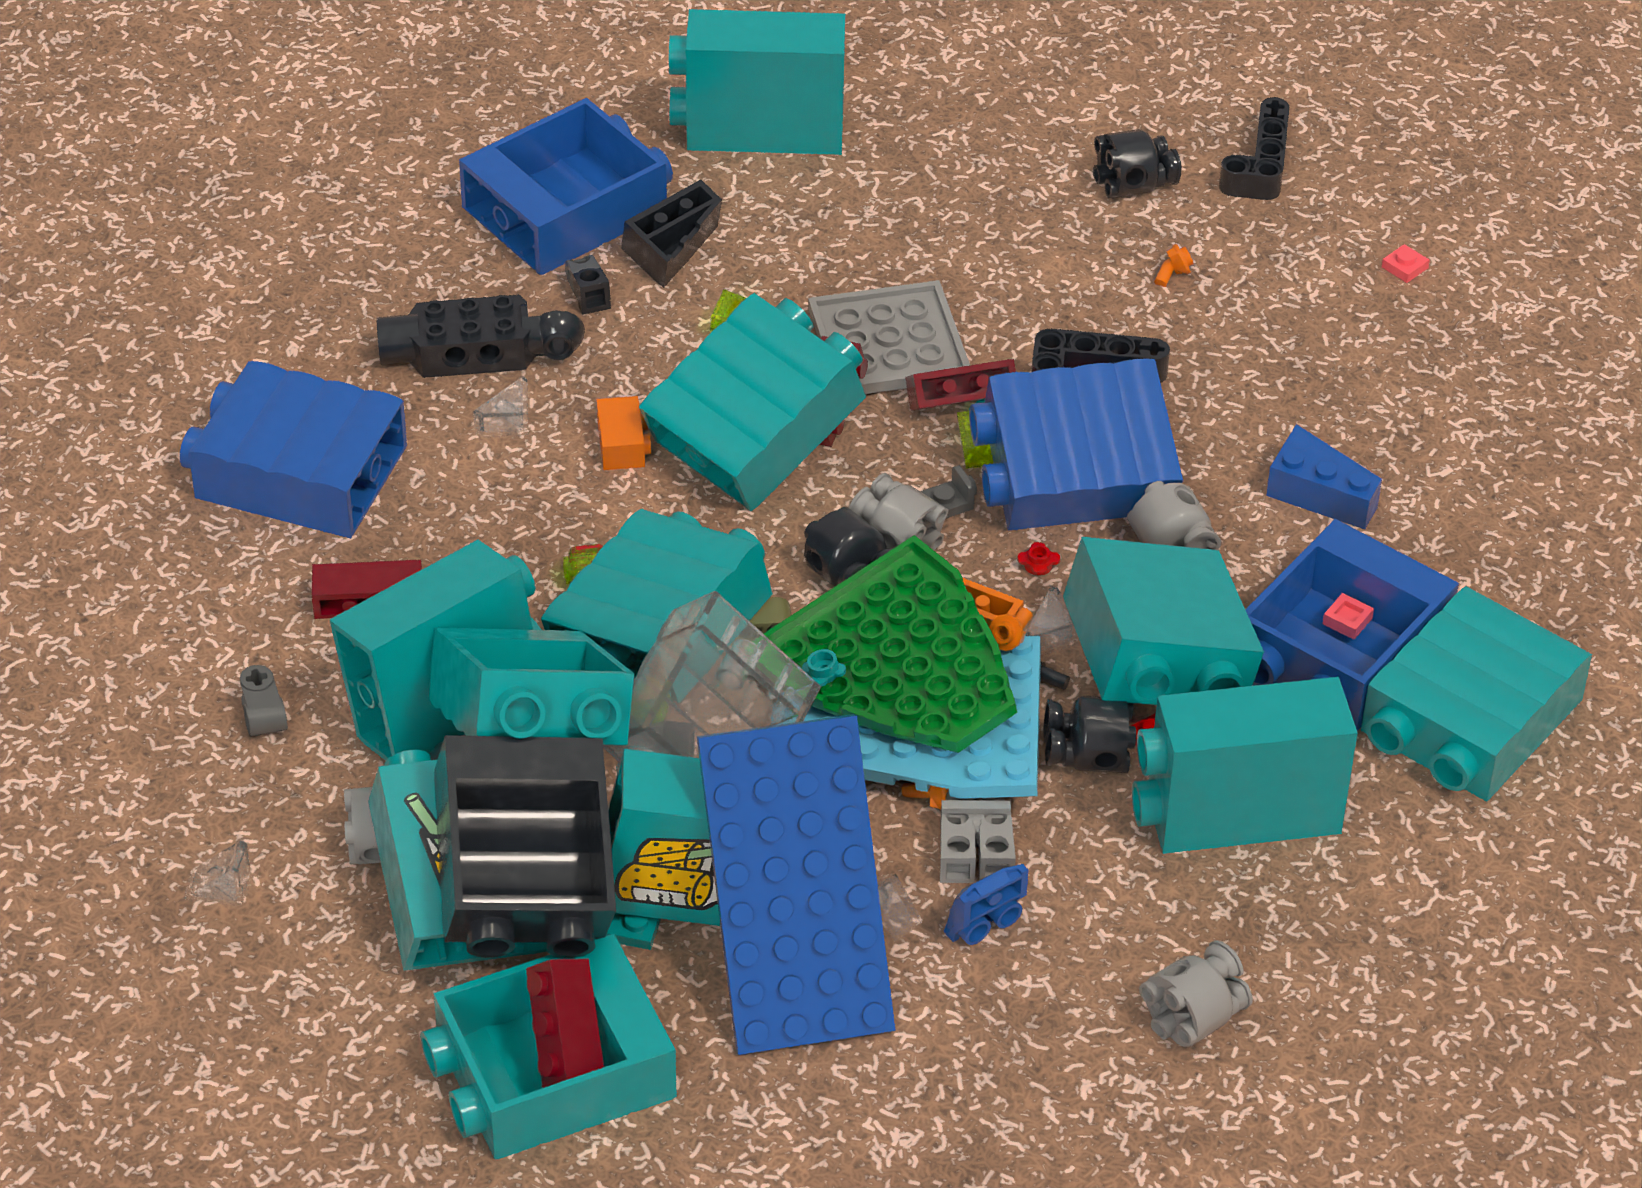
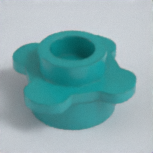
[802,649,846,687]

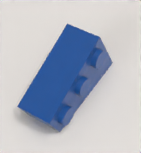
[1266,424,1382,530]

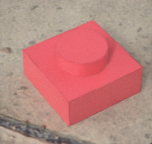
[1382,244,1430,283]
[1323,593,1374,639]

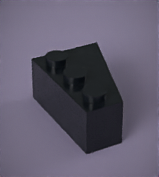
[621,180,722,288]

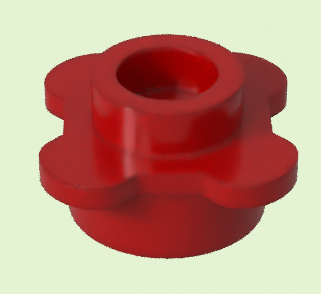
[1017,542,1060,576]

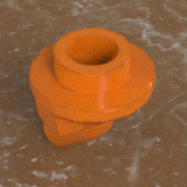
[1154,243,1194,287]
[989,607,1033,651]
[902,783,949,811]

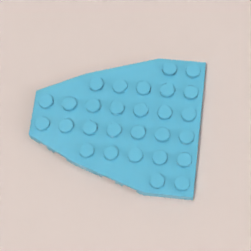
[776,636,1041,799]

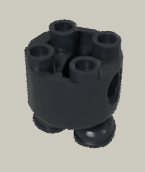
[1093,129,1182,199]
[804,507,892,587]
[1043,696,1136,773]

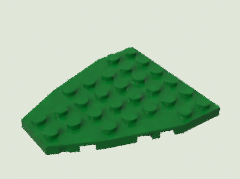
[741,535,1018,753]

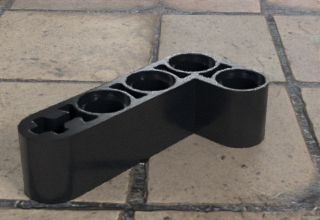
[1219,97,1290,200]
[1031,328,1170,383]

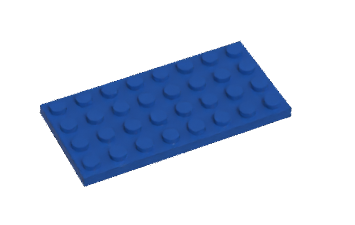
[696,714,896,1055]

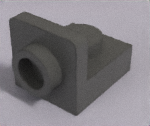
[920,465,977,518]

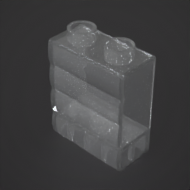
[603,591,821,772]

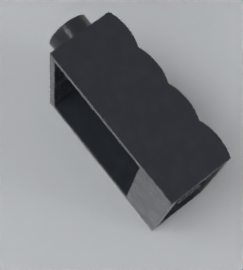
[434,735,616,958]

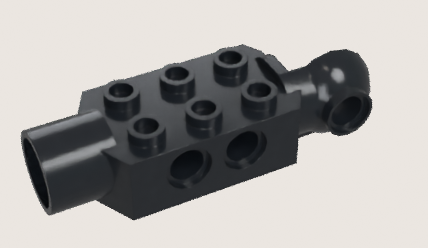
[376,294,585,378]

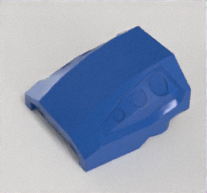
[944,864,1029,945]

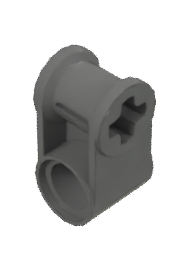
[240,665,288,737]

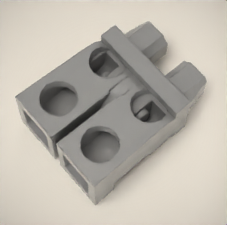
[940,791,1016,883]

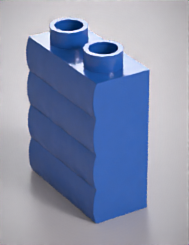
[459,98,673,275]
[969,359,1183,531]
[180,361,407,539]
[1245,519,1459,731]

